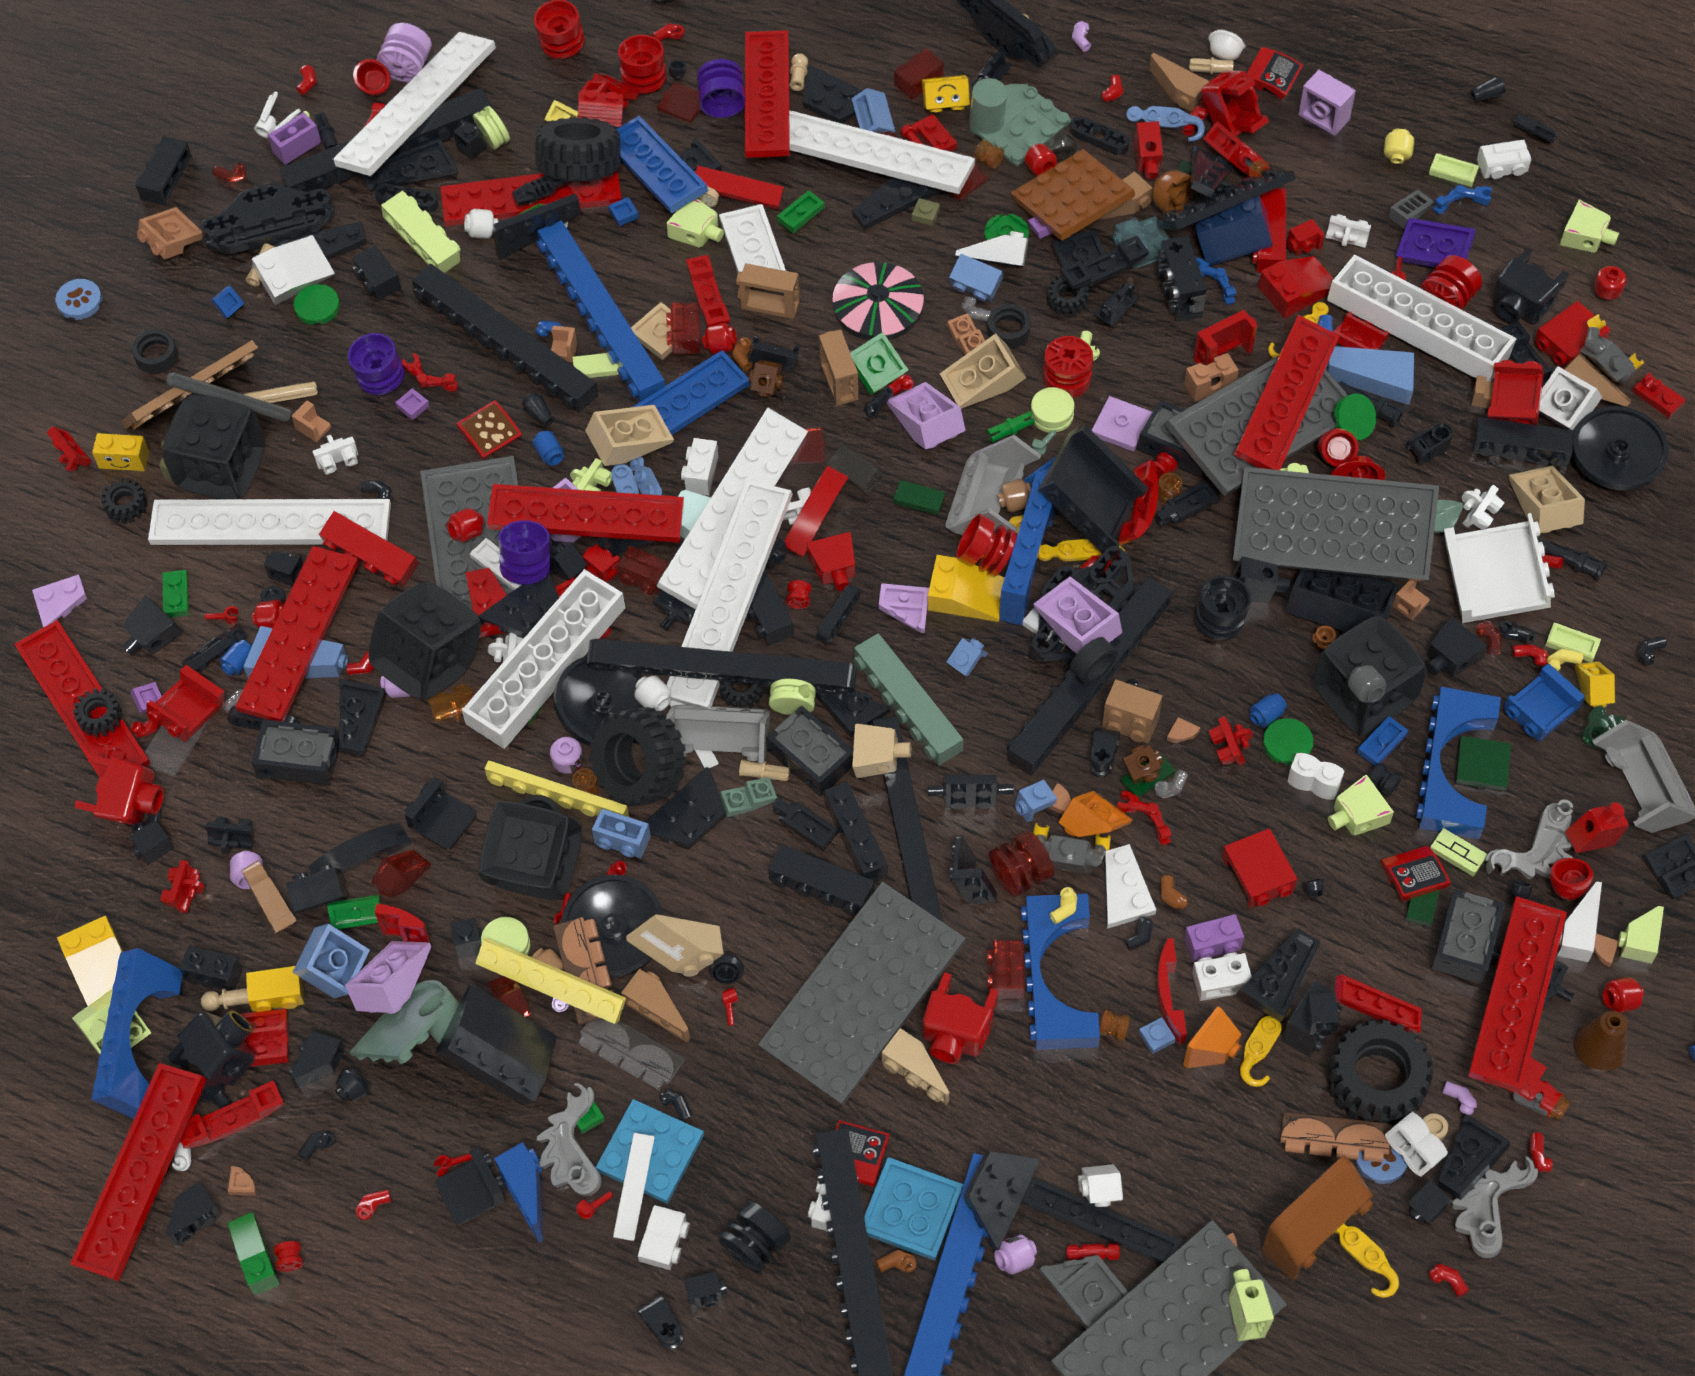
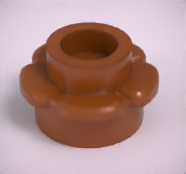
[1312,626,1336,649]

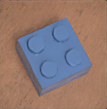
[292,924,370,998]

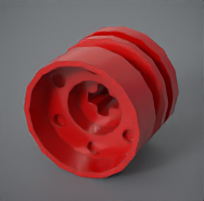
[534,0,585,59]
[618,35,666,94]
[1420,255,1483,310]
[1043,336,1093,398]
[956,513,1017,577]

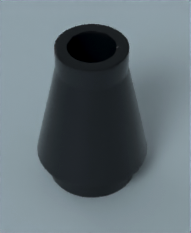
[1471,76,1506,102]
[522,392,554,427]

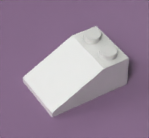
[252,235,335,305]

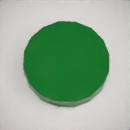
[984,214,1029,241]
[293,284,340,325]
[1334,394,1376,441]
[1263,718,1313,766]

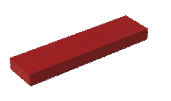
[695,165,784,210]
[1335,975,1422,1034]

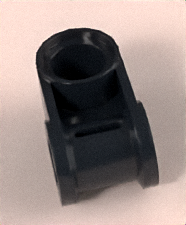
[1406,423,1453,464]
[1090,727,1120,777]
[637,1294,684,1350]

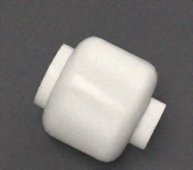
[464,209,498,239]
[634,676,671,711]

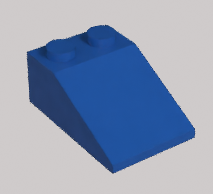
[494,1142,543,1243]

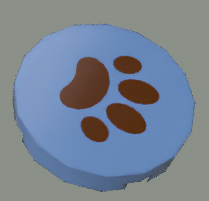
[55,279,102,320]
[1355,1145,1408,1184]

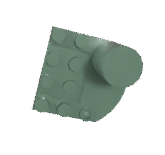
[969,78,1071,167]
[349,980,460,1064]

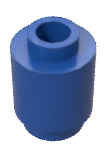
[533,431,564,466]
[219,640,252,676]
[1249,693,1287,728]

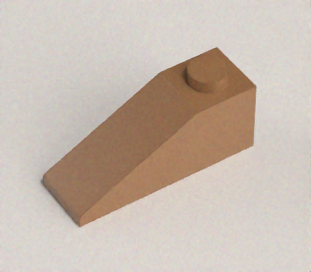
[1149,53,1209,111]
[1097,172,1153,220]
[1563,352,1631,407]
[621,969,690,1042]

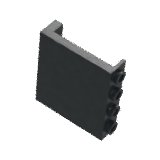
[1038,424,1148,554]

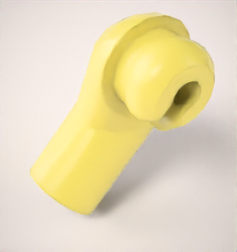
[1547,649,1583,671]
[1049,887,1077,924]

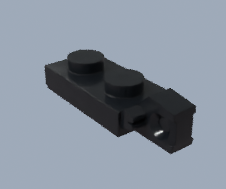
[1155,481,1220,528]
[181,624,247,672]
[772,797,838,852]

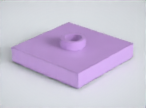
[1092,396,1152,452]

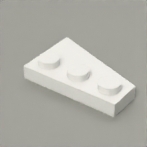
[1105,844,1156,929]

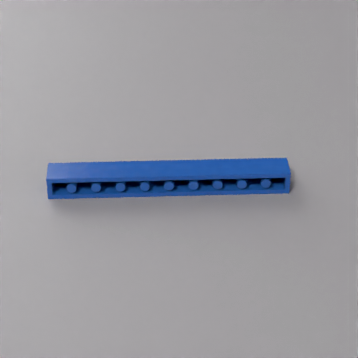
[536,220,665,403]
[904,1153,989,1376]

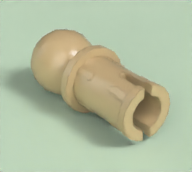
[790,53,808,91]
[201,988,249,1011]

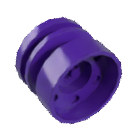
[697,59,745,118]
[348,333,405,395]
[499,520,550,584]

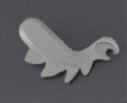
[1485,800,1573,879]
[537,1083,601,1196]
[1452,1157,1538,1258]

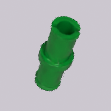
[987,411,1035,443]

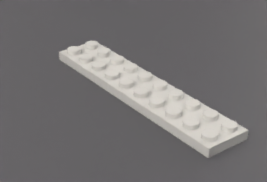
[333,32,496,176]
[789,110,975,194]
[657,408,808,609]
[667,479,793,710]
[148,499,391,545]

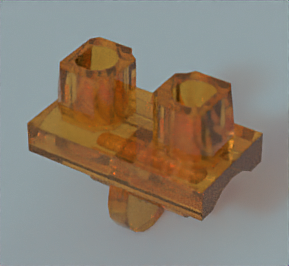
[428,684,474,723]

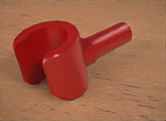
[363,103,385,128]
[205,606,239,625]
[554,893,571,925]
[722,988,738,1026]
[433,1153,471,1177]
[576,1191,613,1219]

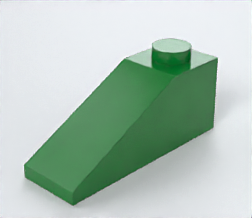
[228,1212,280,1296]

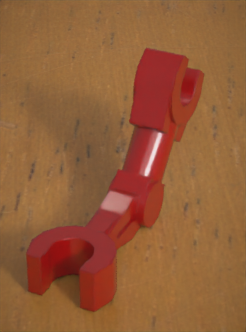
[402,353,458,392]
[1117,791,1171,846]

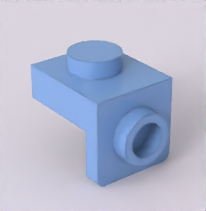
[947,638,988,676]
[1015,780,1057,822]

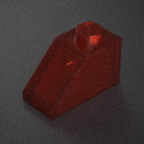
[371,850,431,898]
[487,976,531,1018]

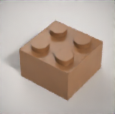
[1102,679,1162,744]

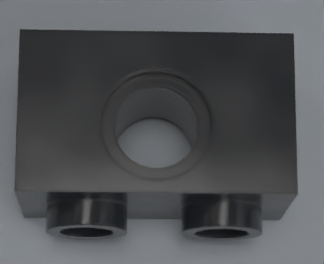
[179,946,243,991]

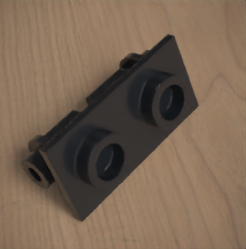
[971,51,1011,87]
[1094,282,1140,327]

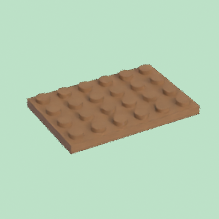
[121,340,257,430]

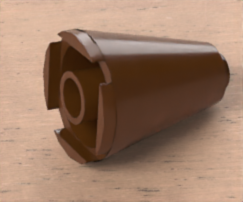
[1574,1011,1628,1072]

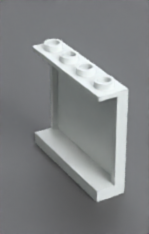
[1444,513,1555,623]

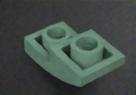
[719,777,777,817]

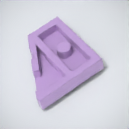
[32,575,87,627]
[879,583,929,633]

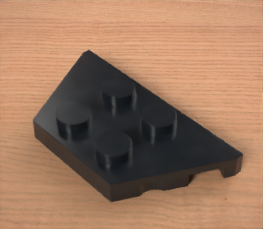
[803,65,863,124]
[478,573,559,638]
[645,767,726,849]
[963,1152,1040,1250]

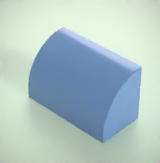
[852,88,895,135]

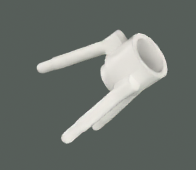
[254,92,300,138]

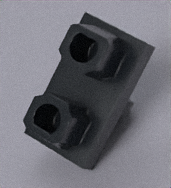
[205,816,254,855]

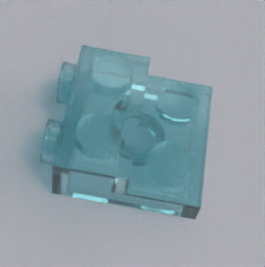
[1113,216,1169,269]

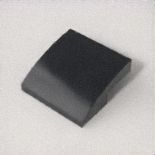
[1642,834,1695,899]

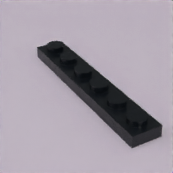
[1020,1177,1182,1264]

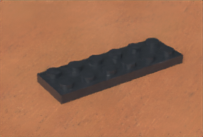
[1157,168,1296,230]

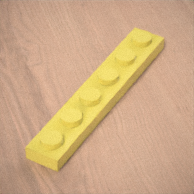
[485,760,629,817]
[475,938,626,1024]

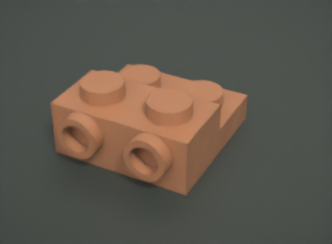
[137,207,203,259]

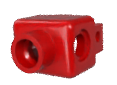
[1201,70,1269,136]
[74,754,164,825]
[923,972,999,1064]

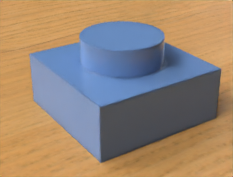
[1139,1017,1176,1054]

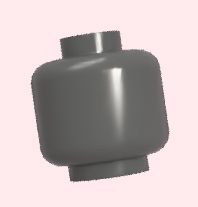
[1348,665,1386,703]

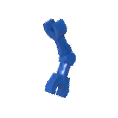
[1433,185,1492,215]
[1196,258,1236,305]

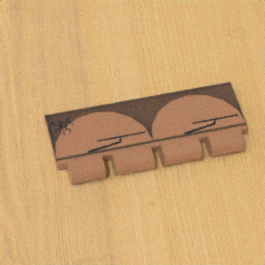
[553,917,614,1025]
[1281,1112,1392,1163]

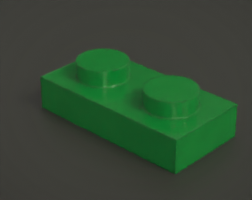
[777,190,825,233]
[162,570,189,618]
[327,895,381,929]

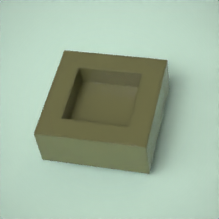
[912,198,940,226]

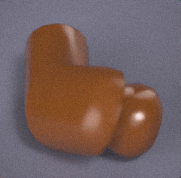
[732,337,752,371]
[1161,875,1188,909]
[875,1250,917,1272]

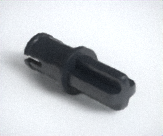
[314,112,338,150]
[1513,113,1558,143]

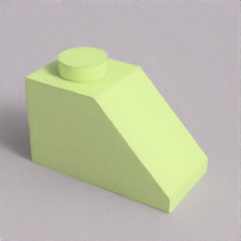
[1618,906,1664,964]

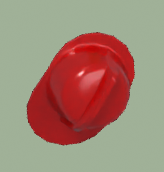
[1331,456,1386,480]

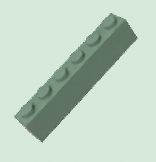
[853,633,963,766]

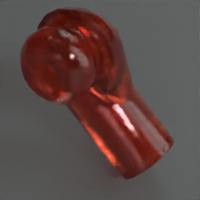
[1476,621,1502,655]

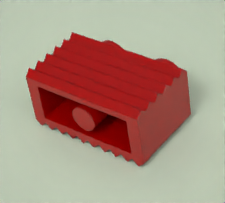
[577,90,623,127]

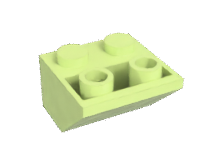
[72,988,151,1055]

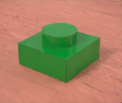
[576,1101,605,1134]

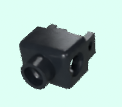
[1492,249,1569,324]
[167,1010,254,1101]

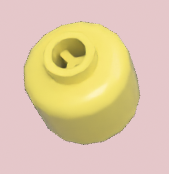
[1384,129,1414,164]

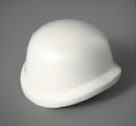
[1208,30,1246,60]

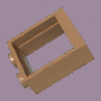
[736,263,800,319]
[819,330,858,406]

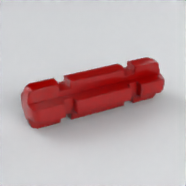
[1066,1243,1120,1261]

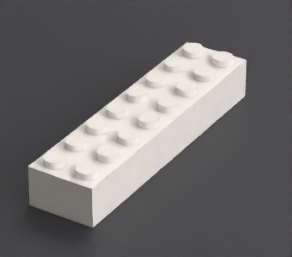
[1327,255,1516,382]
[462,569,625,749]

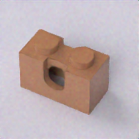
[1184,353,1239,402]

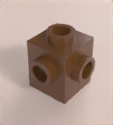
[749,359,784,397]
[1123,745,1164,785]

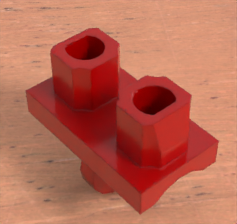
[1209,716,1253,766]
[160,860,205,913]

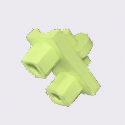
[570,458,612,491]

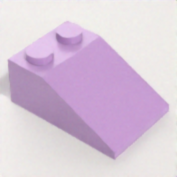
[887,382,966,449]
[1034,577,1122,653]
[345,941,431,1014]

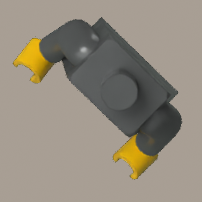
[1579,314,1644,384]
[1032,823,1111,875]

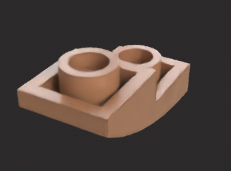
[947,313,985,355]

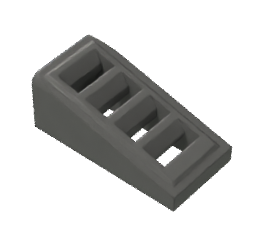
[1388,190,1435,230]

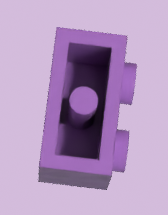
[268,113,321,165]
[1184,914,1244,963]

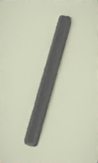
[166,372,292,421]

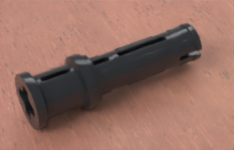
[1338,381,1405,427]
[1537,536,1608,581]

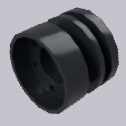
[1194,575,1251,640]
[718,1201,791,1275]

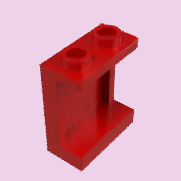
[1534,301,1611,368]
[1193,310,1257,365]
[1488,360,1544,425]
[146,665,225,742]
[1222,828,1298,908]

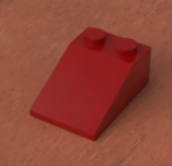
[1258,256,1334,319]

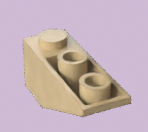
[882,1029,949,1105]

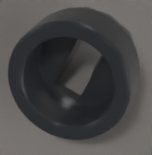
[669,60,686,79]
[1303,878,1325,898]
[1511,880,1533,899]

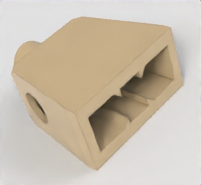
[853,724,911,778]

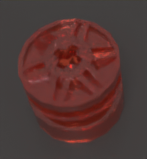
[989,830,1054,898]

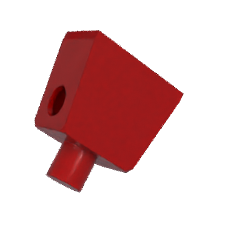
[1133,121,1163,179]
[806,532,855,591]
[1565,802,1629,853]

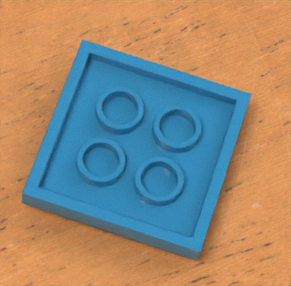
[596,1099,704,1204]
[864,1157,964,1261]

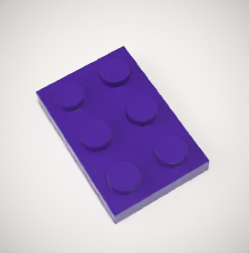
[1396,218,1476,267]

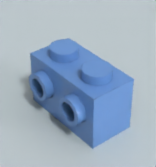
[949,254,1003,302]
[592,809,651,858]

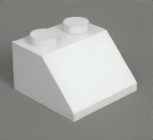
[1539,367,1602,432]

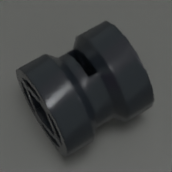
[1369,763,1402,797]

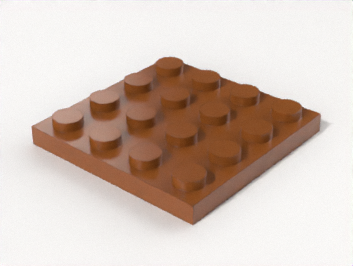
[1011,149,1135,241]

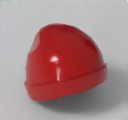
[353,59,391,96]
[1318,428,1359,467]
[1550,858,1594,901]

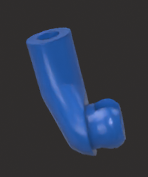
[536,320,564,337]

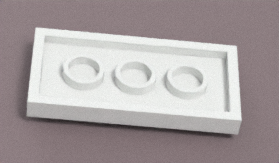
[719,204,786,272]

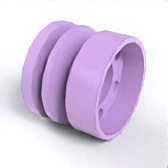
[377,23,432,82]

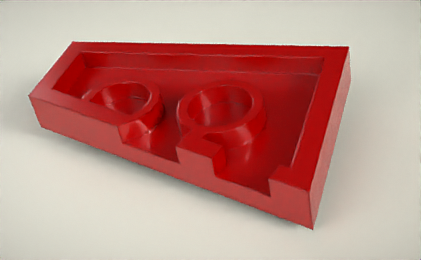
[465,568,507,638]

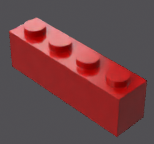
[1252,188,1286,273]
[318,511,419,587]

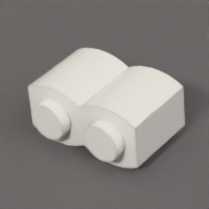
[1287,753,1344,800]
[1385,1112,1448,1176]
[638,1205,690,1270]

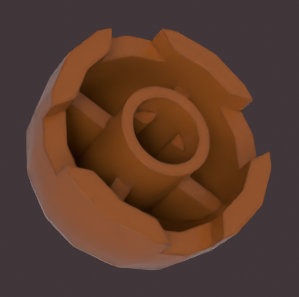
[1153,170,1195,213]

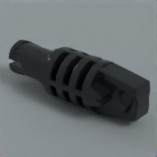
[512,176,572,206]

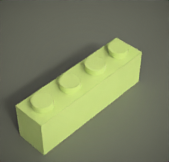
[381,191,460,273]

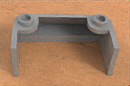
[946,435,1041,535]
[666,705,770,763]
[1592,720,1695,833]

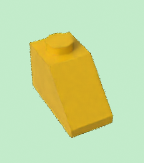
[1575,661,1615,708]

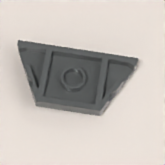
[1039,1255,1129,1330]

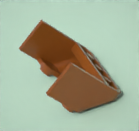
[1262,1156,1374,1282]

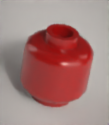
[1024,144,1057,176]
[1594,266,1627,300]
[702,323,737,355]
[447,508,484,543]
[252,600,284,629]
[1602,977,1644,1013]

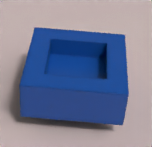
[608,197,639,226]
[211,286,244,318]

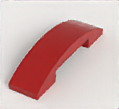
[686,255,730,326]
[1118,460,1158,546]
[784,466,848,557]
[1156,938,1187,1045]
[180,1081,284,1149]

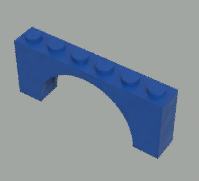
[1000,471,1057,626]
[1416,687,1501,839]
[1021,894,1100,1050]
[92,948,183,1119]

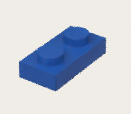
[1357,716,1409,767]

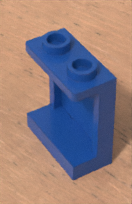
[1503,663,1585,742]

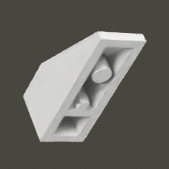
[956,231,1029,266]
[1557,882,1602,962]

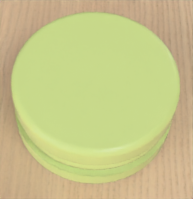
[473,106,510,150]
[1031,387,1074,433]
[769,679,816,715]
[481,917,530,955]

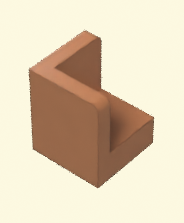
[551,326,577,363]
[292,401,331,442]
[1393,580,1430,620]

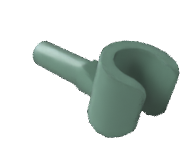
[1032,430,1057,455]

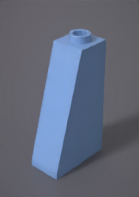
[1325,346,1414,404]
[244,626,348,678]

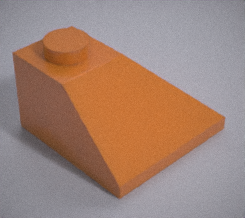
[1058,790,1133,837]
[1183,1006,1242,1068]

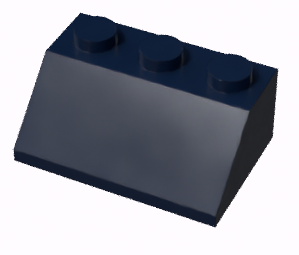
[1195,196,1273,266]

